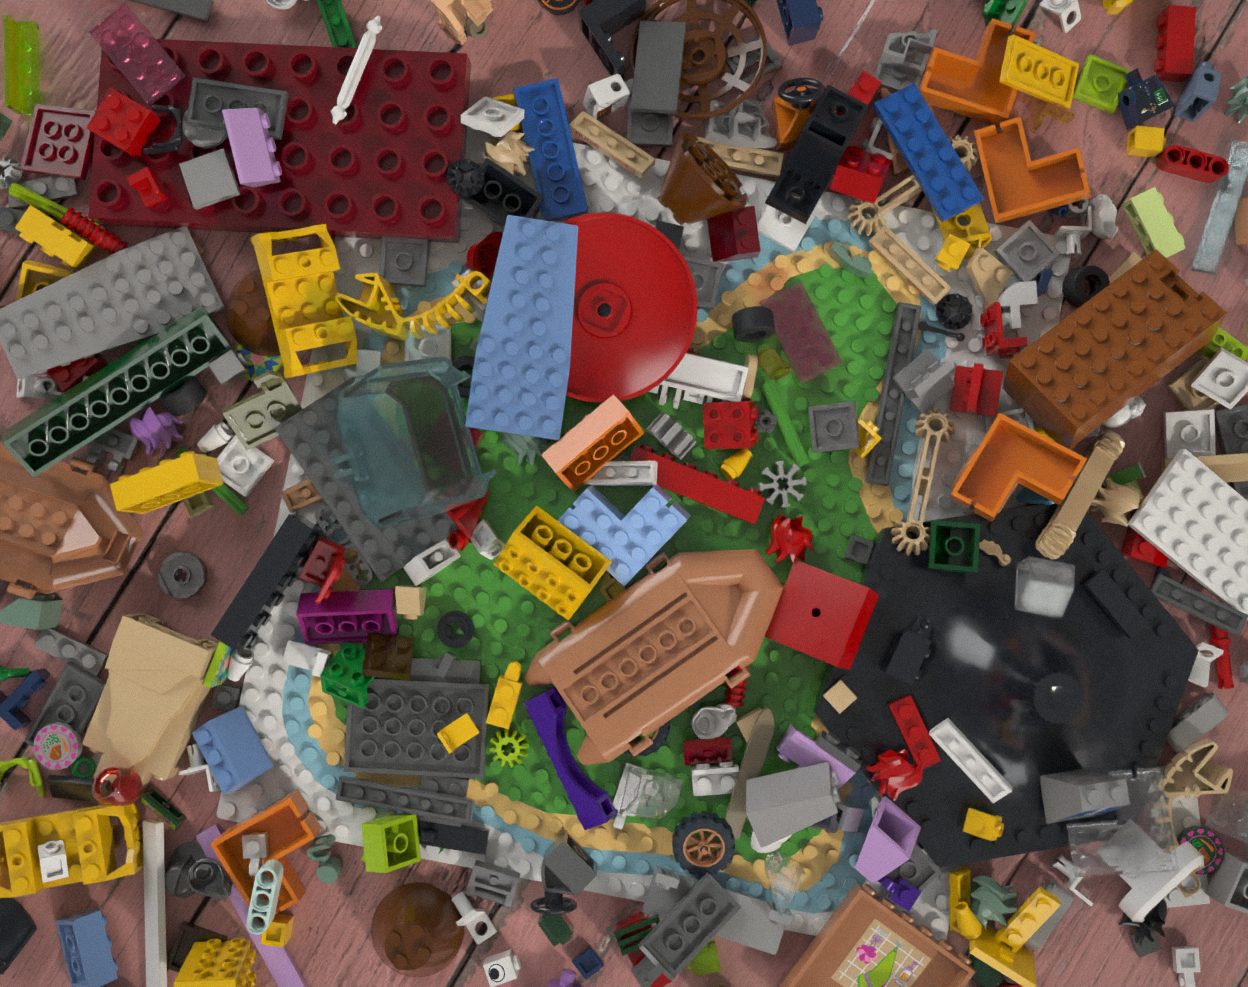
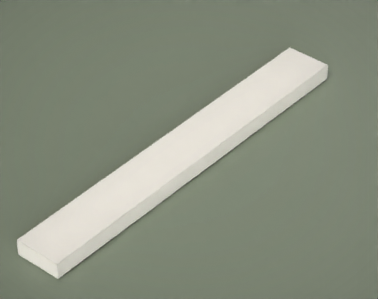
[142,819,167,987]

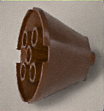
[657,133,749,225]
[226,269,281,357]
[371,882,464,977]

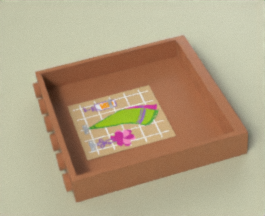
[779,882,976,987]

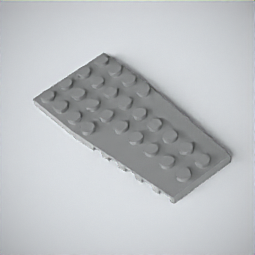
[0,227,225,380]

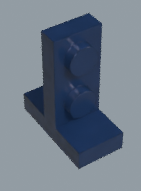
[0,668,51,730]

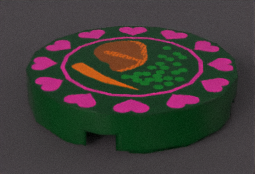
[1177,826,1224,875]

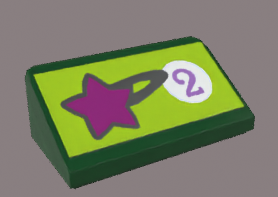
[141,789,187,831]

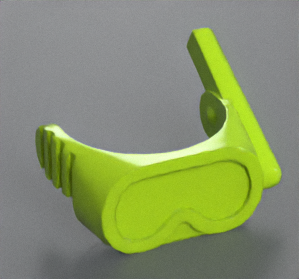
[0,757,46,797]

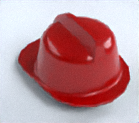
[465,232,503,279]

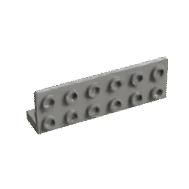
[643,866,793,955]

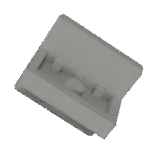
[893,349,955,413]

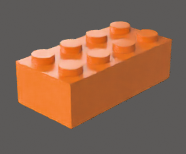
[541,394,644,493]

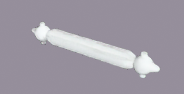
[331,15,382,125]

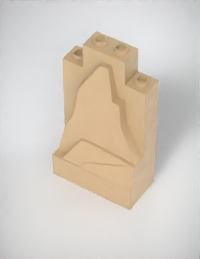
[82,612,218,797]

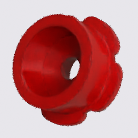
[448,528,469,551]

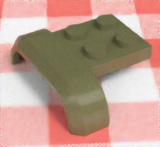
[222,370,302,451]

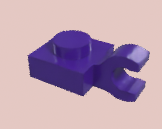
[878,875,922,911]

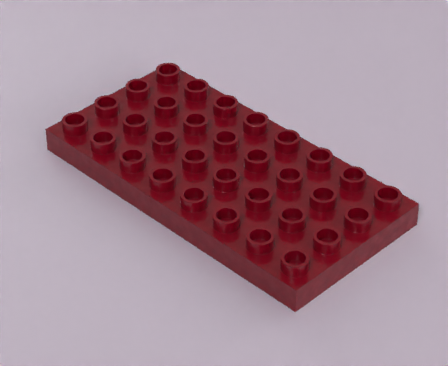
[88,36,471,243]

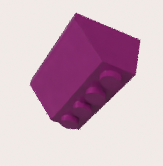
[296,589,398,645]

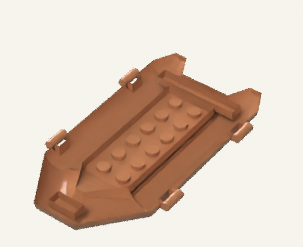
[0,441,143,600]
[524,549,784,766]

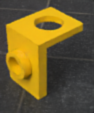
[437,713,480,754]

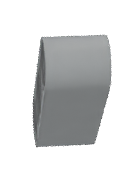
[1166,692,1229,752]
[1025,881,1073,951]

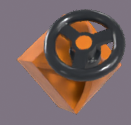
[771,78,825,151]

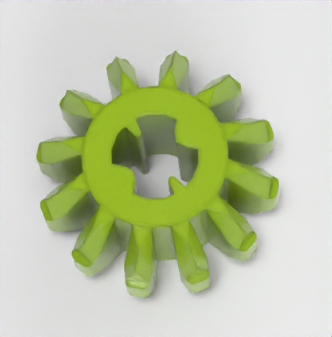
[489,728,529,768]

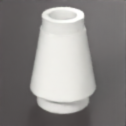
[197,422,233,453]
[226,647,254,681]

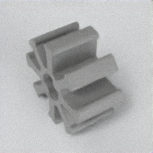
[646,411,696,460]
[757,461,807,508]

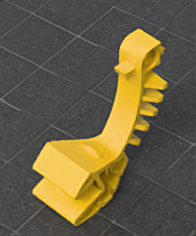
[335,271,492,341]

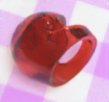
[92,766,143,806]

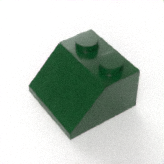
[928,520,980,574]

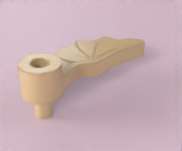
[979,540,1011,566]

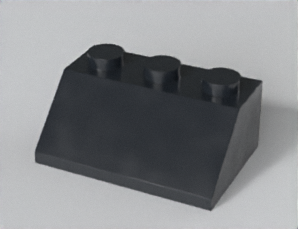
[461,158,545,229]

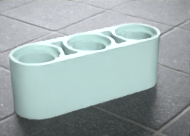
[246,859,284,935]

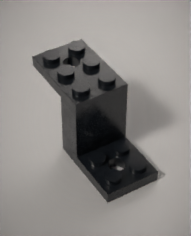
[579,0,646,81]
[765,85,869,224]

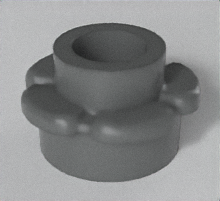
[754,410,777,433]

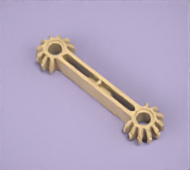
[847,134,979,236]
[891,408,955,556]
[1035,430,1125,560]

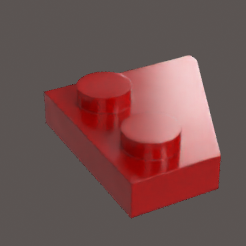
[440,474,491,538]

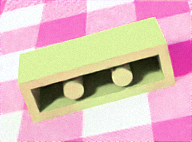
[1122,187,1186,258]

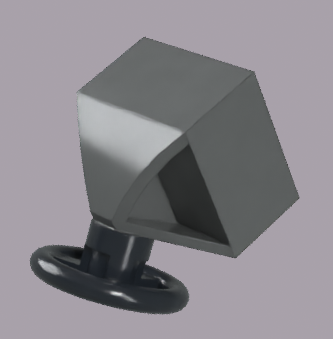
[530,831,598,915]

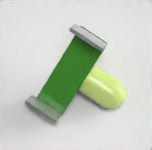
[1103,461,1147,494]

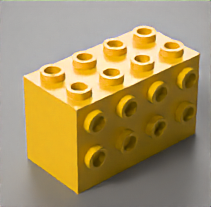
[493,505,612,621]
[174,938,256,987]

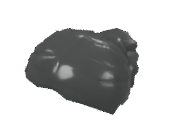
[187,857,232,901]

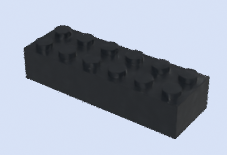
[211,514,323,650]

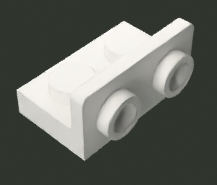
[691,760,739,796]

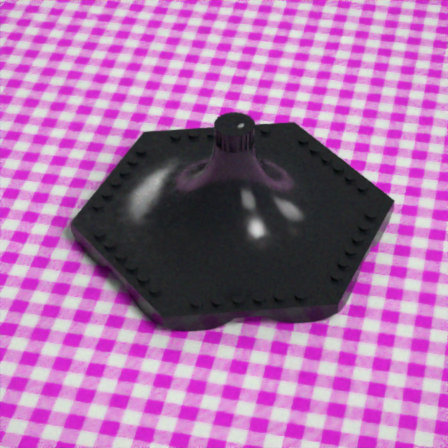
[813,503,1199,868]

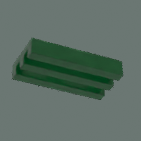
[614,914,660,956]

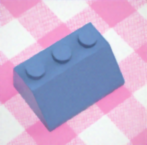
[192,706,275,794]
[55,910,118,987]

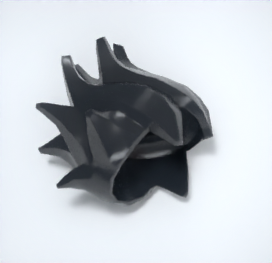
[1118,898,1167,943]

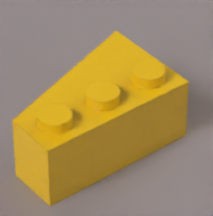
[15,205,97,270]

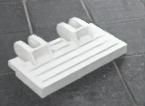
[648,352,749,409]

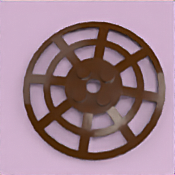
[630,0,767,120]

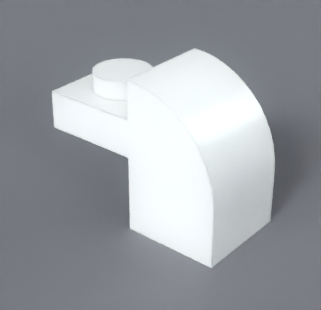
[997,281,1038,332]

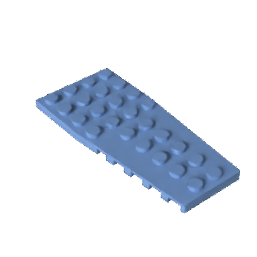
[465,215,578,440]

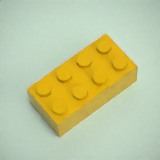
[110,451,224,514]

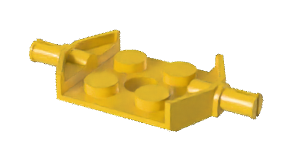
[931,203,992,261]

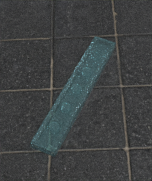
[1191,141,1248,275]

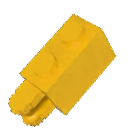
[486,661,524,729]

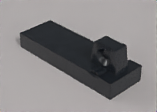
[418,820,490,855]

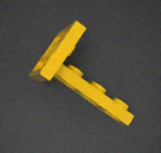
[969,887,1061,987]

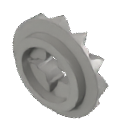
[0,157,23,190]

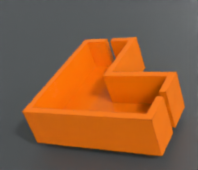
[918,18,1036,127]
[974,116,1091,224]
[950,413,1087,522]
[210,789,322,922]

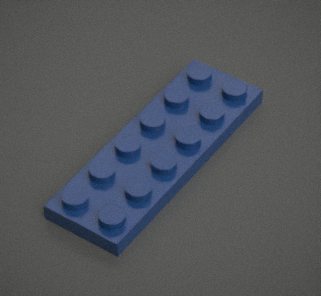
[513,78,588,221]
[873,83,984,223]

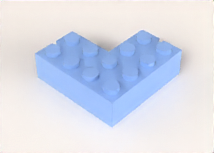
[557,484,691,586]

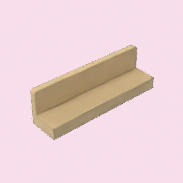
[1160,453,1248,482]

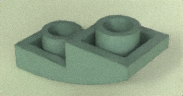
[827,241,874,279]

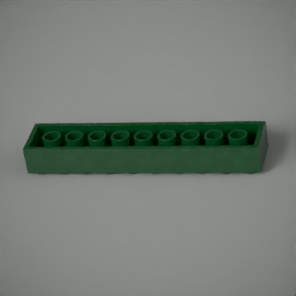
[2,305,233,477]

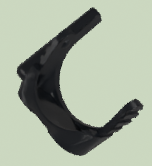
[143,105,182,155]

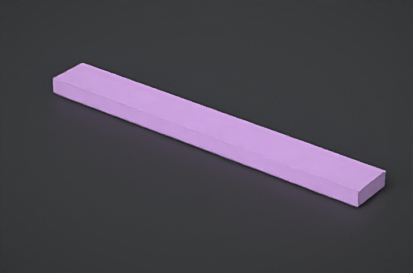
[195,823,307,987]

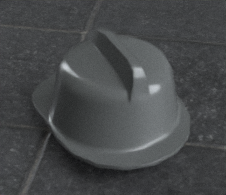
[165,842,206,898]

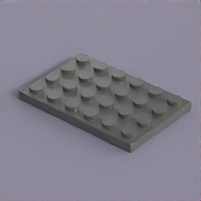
[344,678,490,779]

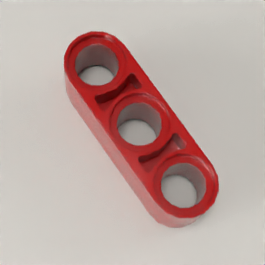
[1155,145,1230,183]

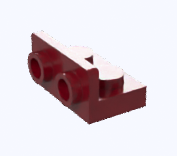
[683,737,731,765]

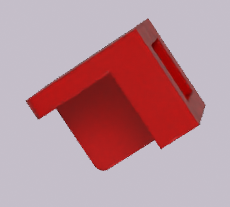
[126,167,168,208]

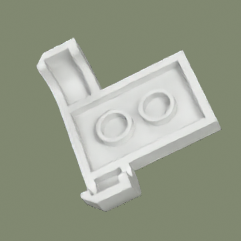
[1096,819,1204,922]

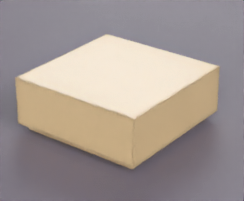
[823,679,857,714]

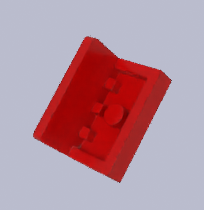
[949,363,1003,417]

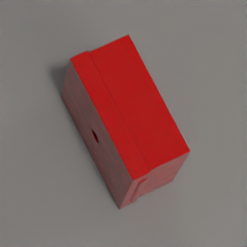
[765,560,879,670]

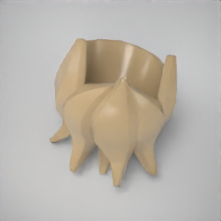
[482,130,535,176]
[1091,477,1145,527]

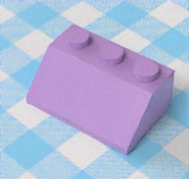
[222,108,282,188]
[775,724,855,789]

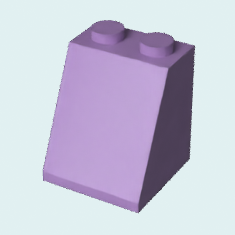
[855,796,921,884]

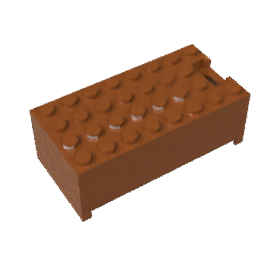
[1002,249,1227,450]

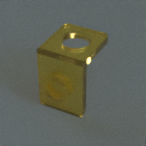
[1030,102,1075,133]

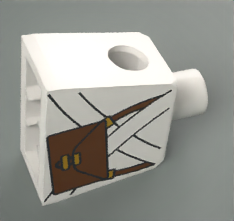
[583,74,634,121]

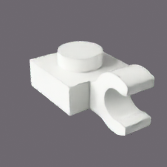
[242,831,269,876]
[1172,946,1201,987]

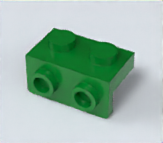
[982,0,1029,33]

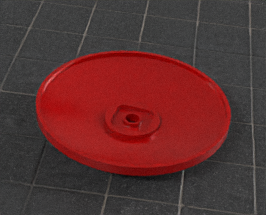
[562,213,698,403]

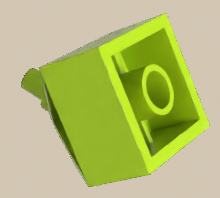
[361,813,421,873]

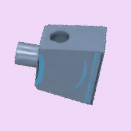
[1173,62,1221,123]

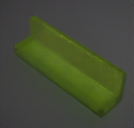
[4,15,40,114]

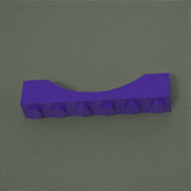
[524,687,617,830]

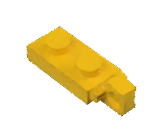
[948,866,971,933]

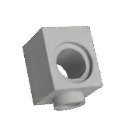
[208,349,250,386]

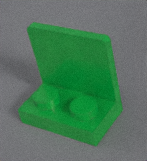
[320,642,374,709]

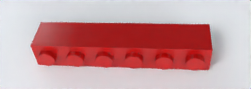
[630,444,765,524]

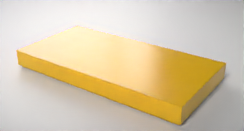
[999,35,1079,109]

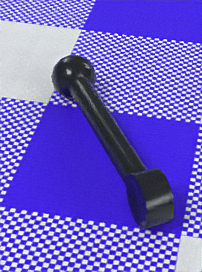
[918,321,965,342]

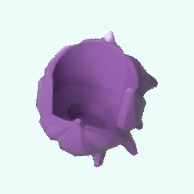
[130,407,184,457]

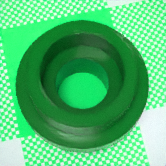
[71,757,96,778]

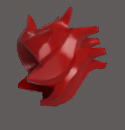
[765,514,814,563]
[866,749,923,801]

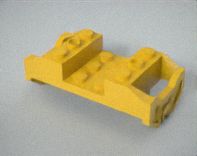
[250,224,359,378]
[0,799,143,898]

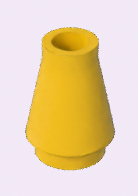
[719,448,753,480]
[954,902,982,940]

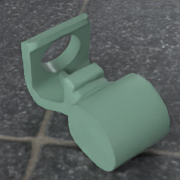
[306,834,343,884]

